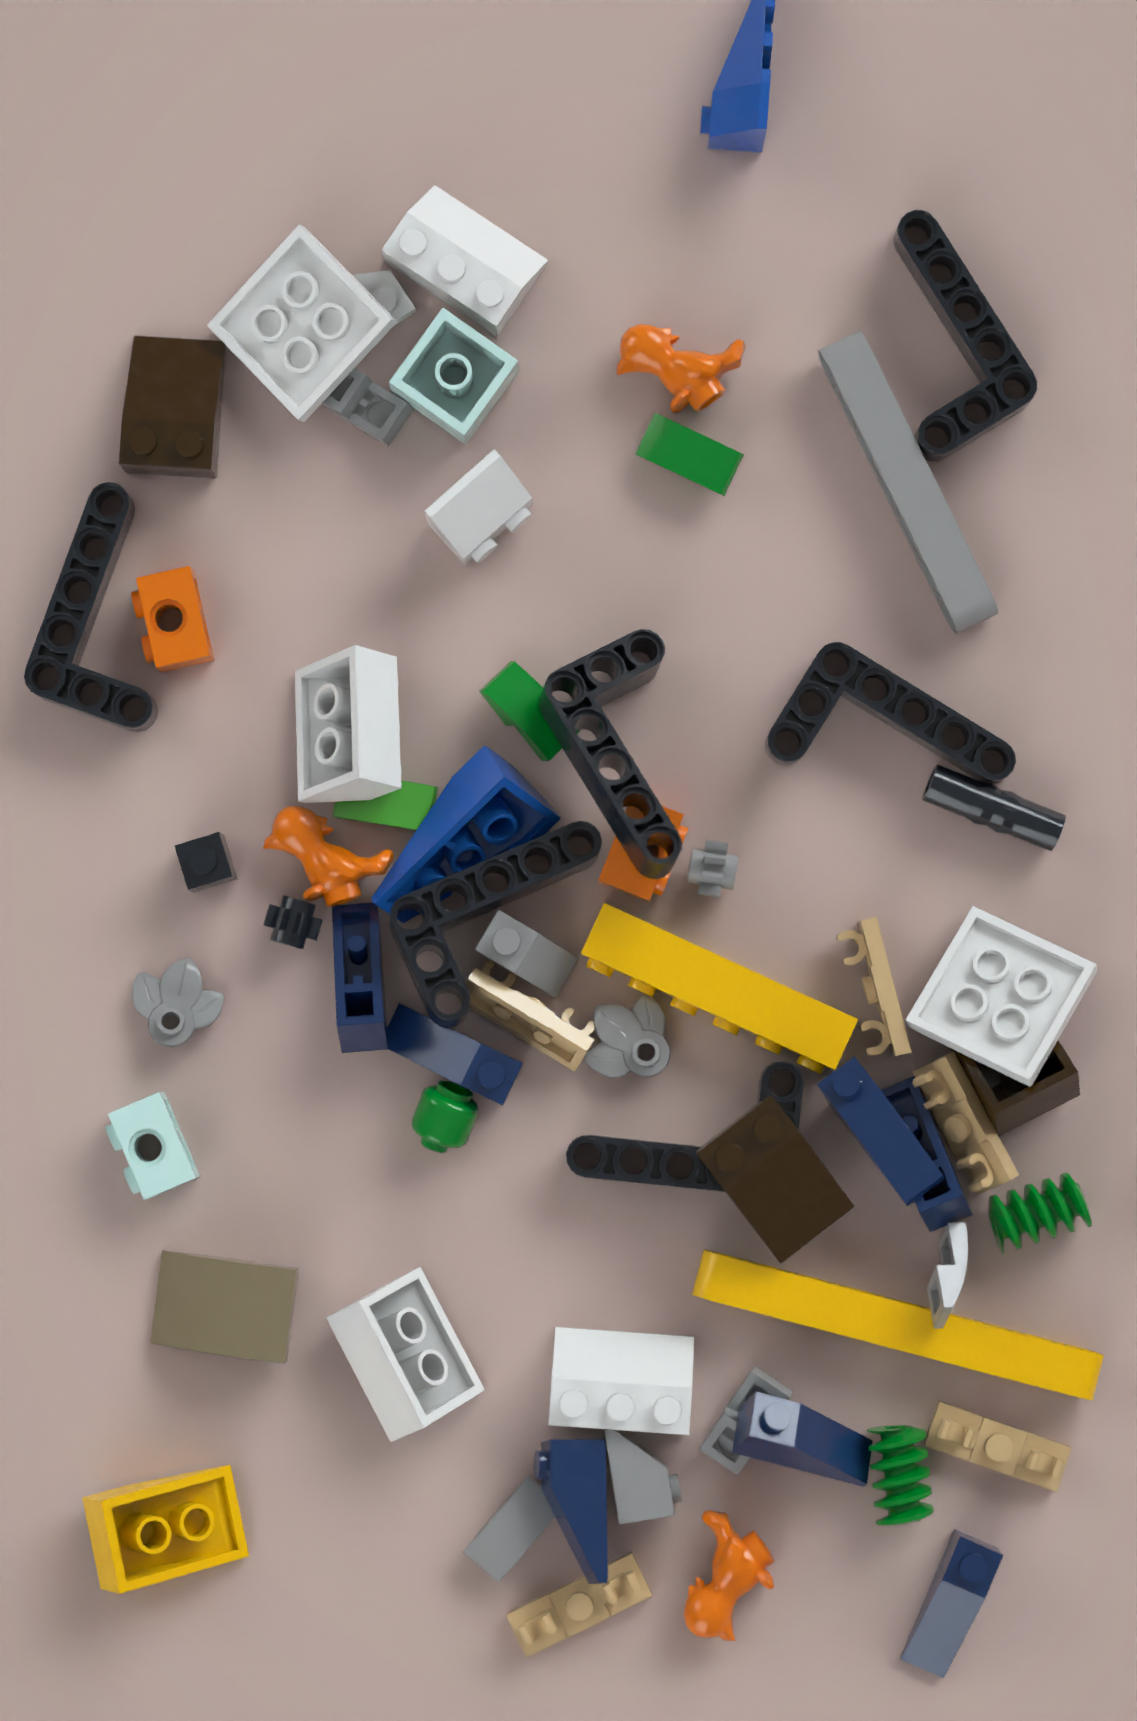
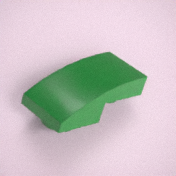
[636,413,744,496]
[479,661,580,761]

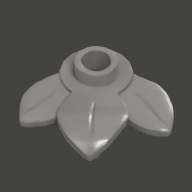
[132,958,224,1048]
[584,995,670,1078]

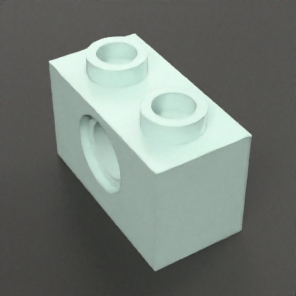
[105,1091,200,1200]

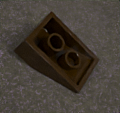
[119,336,226,478]
[950,1040,1080,1136]
[695,1095,855,1264]

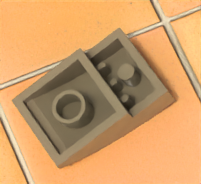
[150,1250,299,1364]

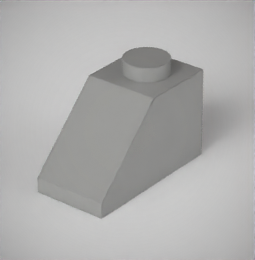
[475,909,579,998]
[605,1429,682,1524]

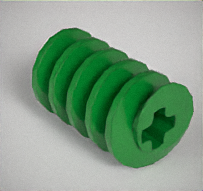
[988,1173,1092,1254]
[867,1425,934,1526]

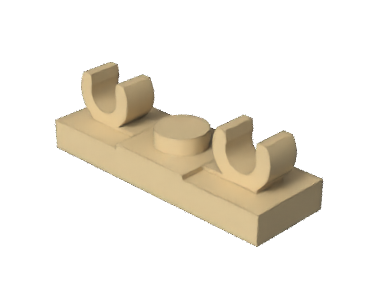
[836,917,911,1056]
[457,960,595,1071]
[912,1051,1019,1195]
[923,1400,1072,1492]
[506,1551,652,1657]

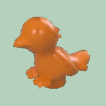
[617,324,746,414]
[263,806,394,907]
[683,1510,775,1641]

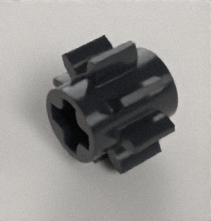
[263,895,323,949]

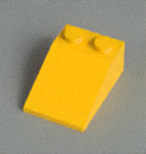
[82,1464,249,1594]

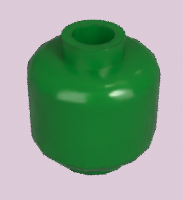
[412,1080,479,1153]

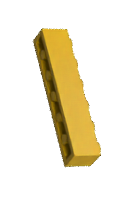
[581,903,858,1074]

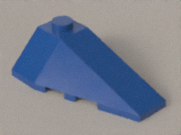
[700,0,775,153]
[371,745,561,924]

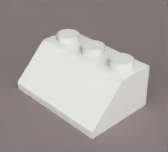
[382,185,548,337]
[295,645,401,803]
[326,1267,485,1442]
[548,1327,694,1435]

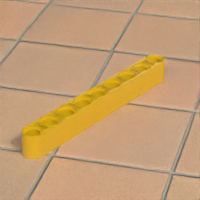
[692,1249,1104,1401]

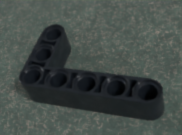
[894,210,1037,462]
[24,482,158,732]
[539,629,682,879]
[765,642,1016,784]
[389,821,602,1028]
[566,1062,803,1192]

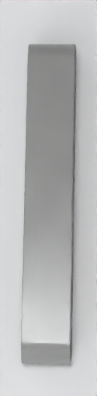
[817,331,998,634]

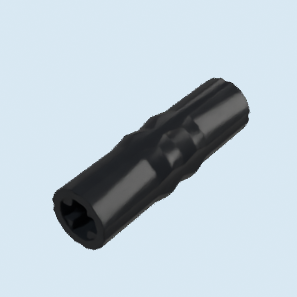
[922,764,1066,851]

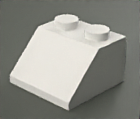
[425,449,533,565]

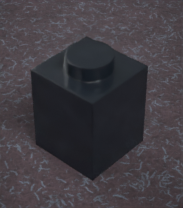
[175,832,238,893]

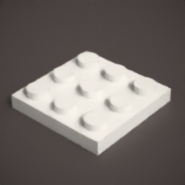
[207,224,397,422]
[906,906,1097,1087]

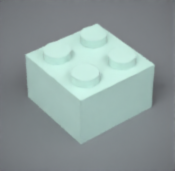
[389,308,519,445]

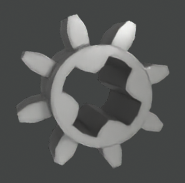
[687,840,738,898]

